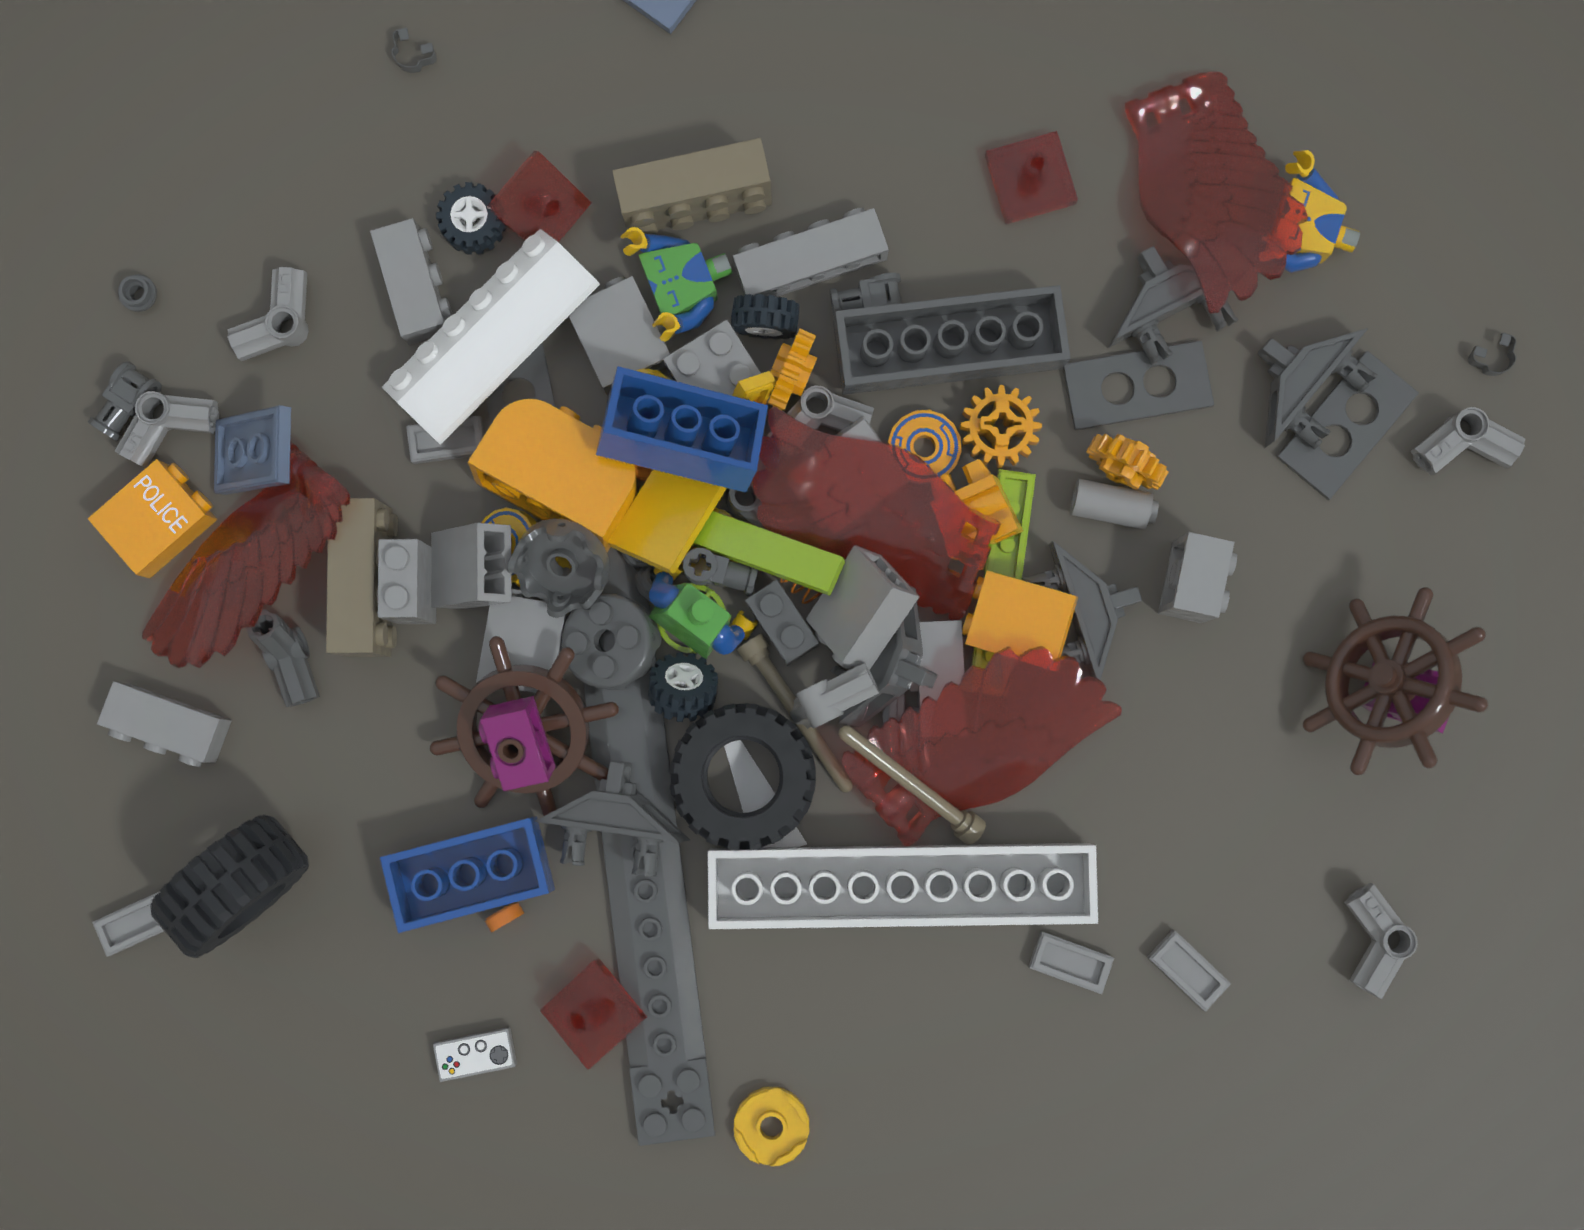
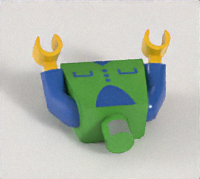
[620,227,733,342]
[648,564,758,659]

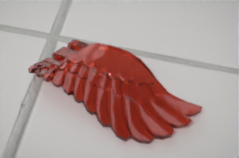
[1125,71,1308,314]
[752,406,1001,621]
[142,441,350,668]
[842,646,1122,847]

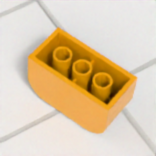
[468,399,637,552]

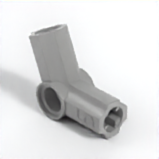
[227,267,309,361]
[767,385,874,458]
[114,391,220,468]
[1411,407,1525,475]
[789,663,880,729]
[1344,883,1418,999]

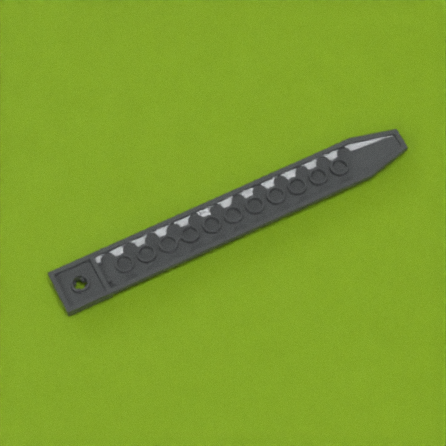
[583,547,716,1146]

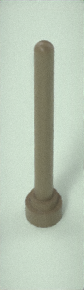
[736,633,853,793]
[838,726,986,845]

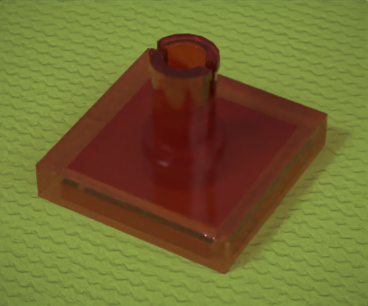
[985,131,1078,224]
[487,150,592,242]
[540,958,647,1070]

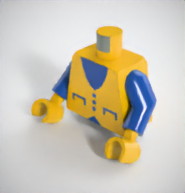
[1259,150,1360,273]

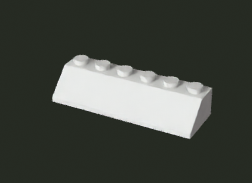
[382,229,600,445]

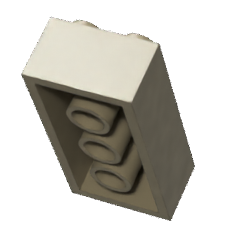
[612,138,772,234]
[326,498,398,657]

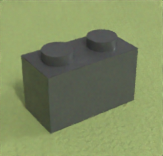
[745,579,819,666]

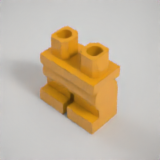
[930,459,1023,560]

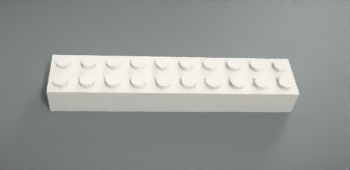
[708,843,1098,929]

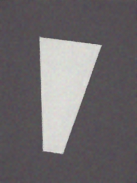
[724,740,807,848]

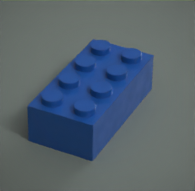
[596,366,768,493]
[380,816,555,933]

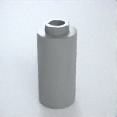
[1070,478,1159,530]

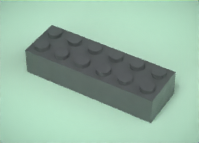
[833,285,1071,395]

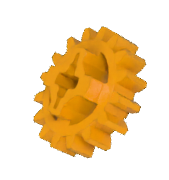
[768,328,817,410]
[959,385,1042,468]
[1086,434,1169,490]

